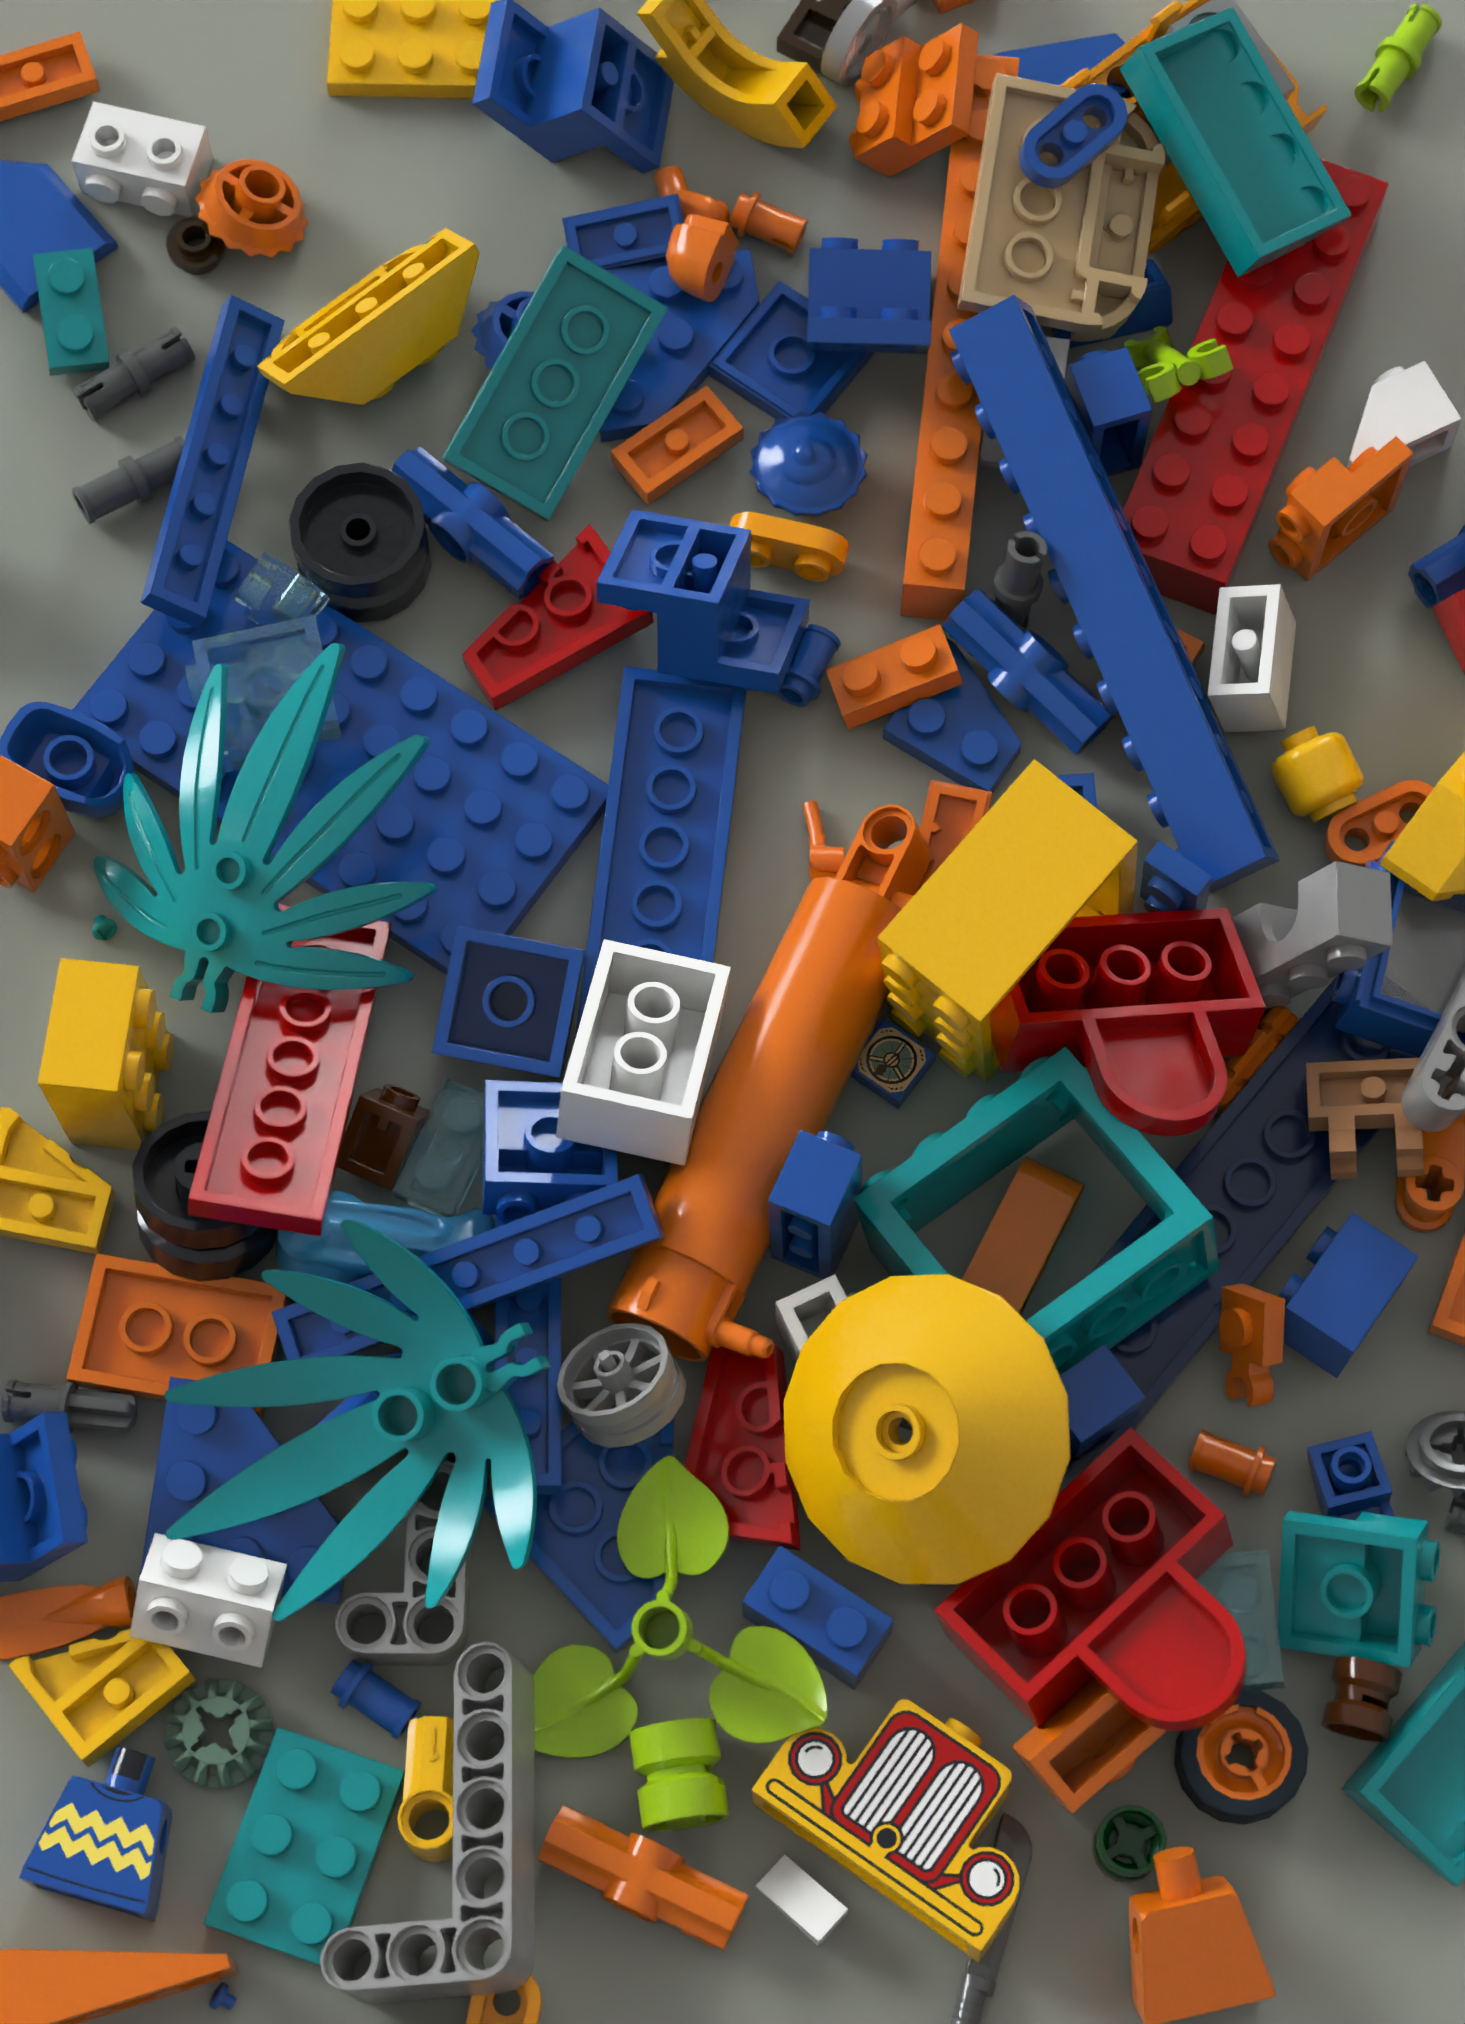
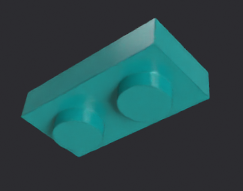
[33,248,110,376]

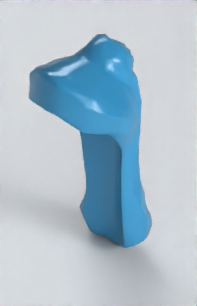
[276,1190,495,1284]

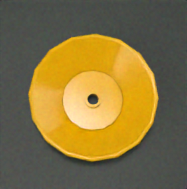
[783,1274,1070,1584]

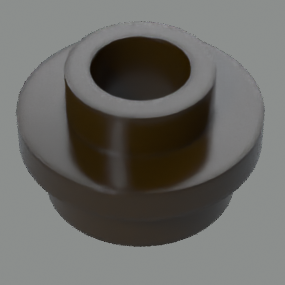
[166,216,226,275]

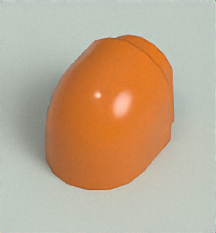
[666,214,739,303]

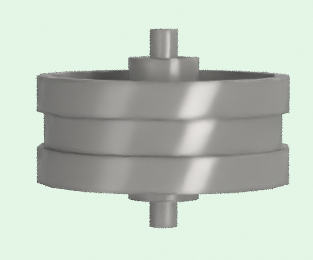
[556,1322,687,1448]

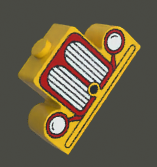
[751,1699,1019,1963]

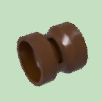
[1321,1656,1402,1743]

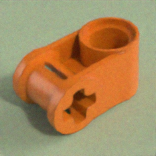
[1395,1111,1465,1233]

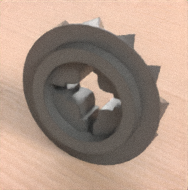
[1405,1411,1465,1500]

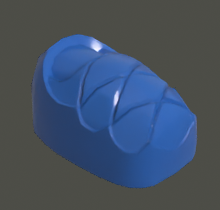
[0,702,135,819]

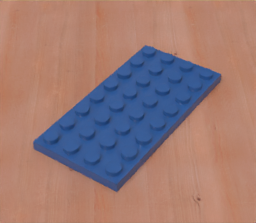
[73,540,608,975]

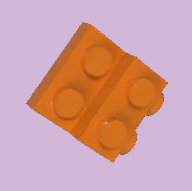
[849,23,979,178]
[1268,436,1414,582]

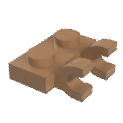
[1306,1058,1440,1180]

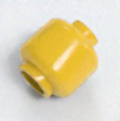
[1271,725,1364,823]

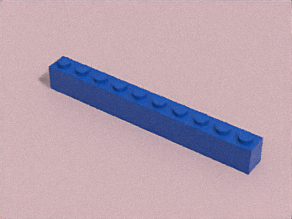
[949,295,1280,893]

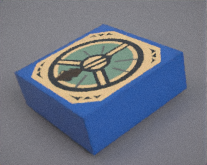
[851,1018,936,1109]

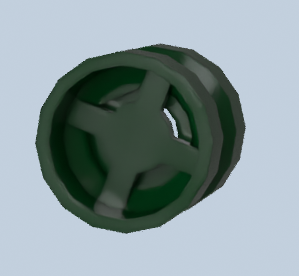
[1092,1805,1167,1883]

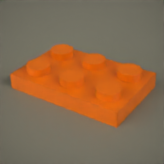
[66,1253,289,1418]

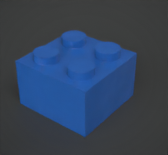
[432,925,586,1078]

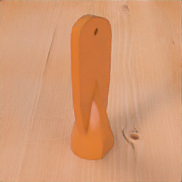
[0,1576,136,1660]

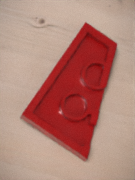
[462,524,654,711]
[684,1344,801,1551]

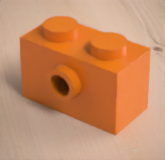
[1011,1677,1168,1814]

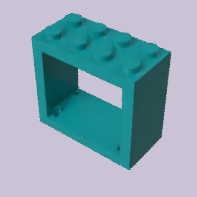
[853,1047,1220,1376]

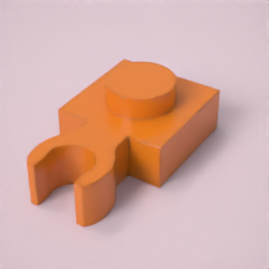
[1219,1283,1285,1407]

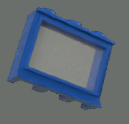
[1332,841,1465,1058]

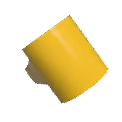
[397,1716,454,1863]

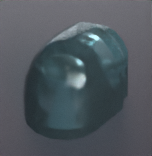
[235,552,330,631]

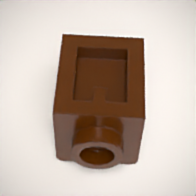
[337,1084,433,1191]

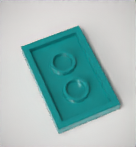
[204,1727,405,1967]

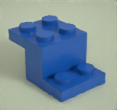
[472,0,674,174]
[807,237,932,354]
[596,509,810,694]
[0,1412,88,1582]

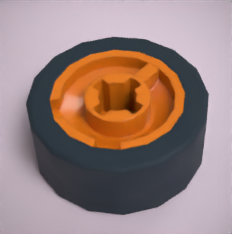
[1174,1688,1308,1825]

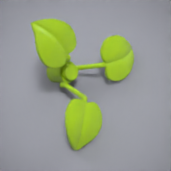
[533,1456,828,1758]

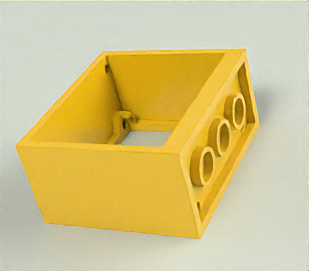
[877,759,1138,1083]

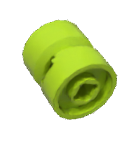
[629,1718,730,1832]

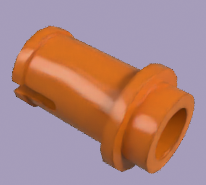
[729,192,808,255]
[1187,1429,1277,1497]

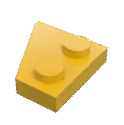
[0,1107,116,1254]
[8,1629,196,1768]

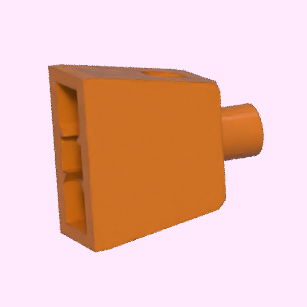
[1129,1847,1276,2024]

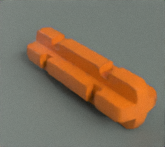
[1217,1006,1300,1114]

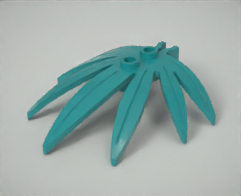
[93,643,437,1013]
[164,1219,551,1621]

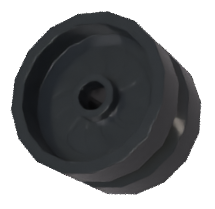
[289,463,432,623]
[132,1111,278,1281]

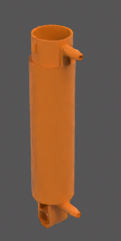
[605,804,931,1363]

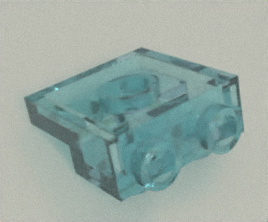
[185,615,342,773]

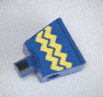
[19,1747,172,1922]

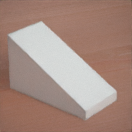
[755,1854,848,1946]

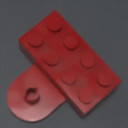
[989,908,1266,1136]
[934,1427,1248,1731]

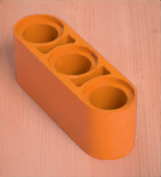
[961,1156,1085,1315]

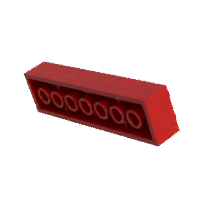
[1123,159,1389,615]

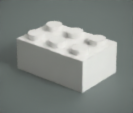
[556,939,731,1166]

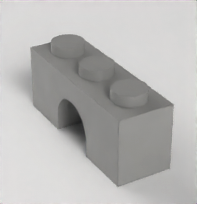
[1232,861,1393,1008]

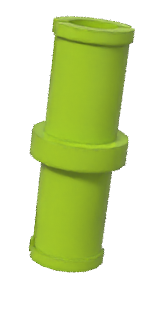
[1354,3,1442,113]

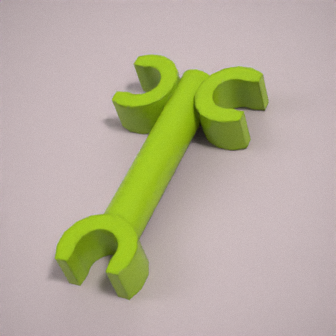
[1124,326,1233,403]

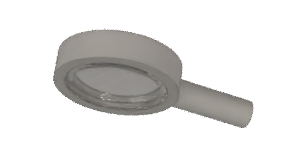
[821,0,918,88]

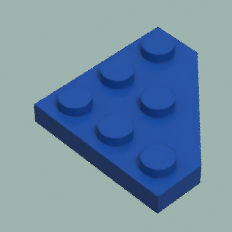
[599,249,760,442]
[140,1377,345,1605]
[483,1405,675,1654]

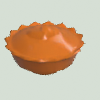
[194,159,308,258]

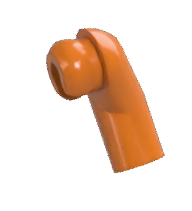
[654,166,730,223]

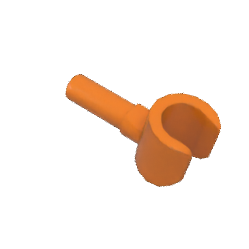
[803,801,845,880]

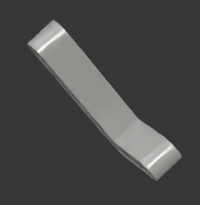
[320,1641,535,2004]

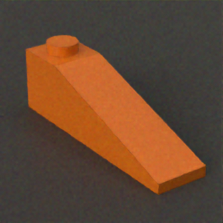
[0,1949,239,2024]

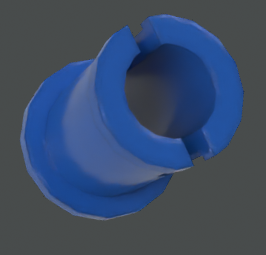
[777,624,841,707]
[331,1659,421,1740]

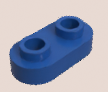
[1019,83,1127,188]

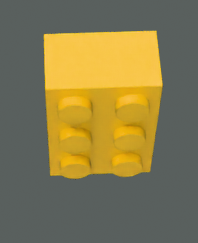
[38,958,175,1151]

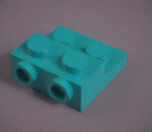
[1276,1511,1441,1668]

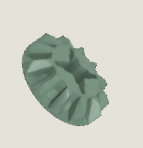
[163,1678,273,1789]

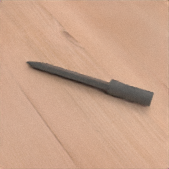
[951,1813,1032,2024]

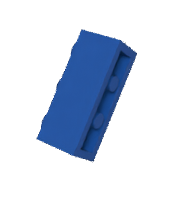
[768,1130,862,1280]

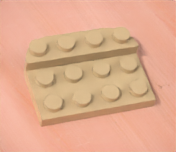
[957,73,1166,341]

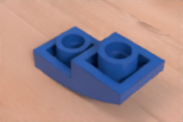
[1307,1431,1395,1520]

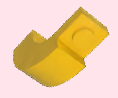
[637,0,838,148]

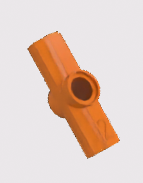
[537,1805,749,1952]

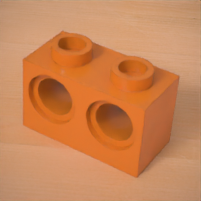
[0,755,75,893]

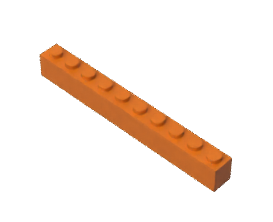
[900,54,1020,621]

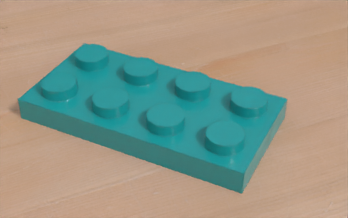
[441,245,668,521]

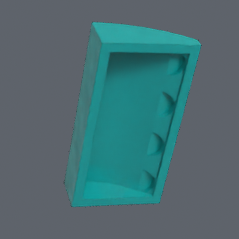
[1119,7,1352,278]
[1341,1642,1465,1887]

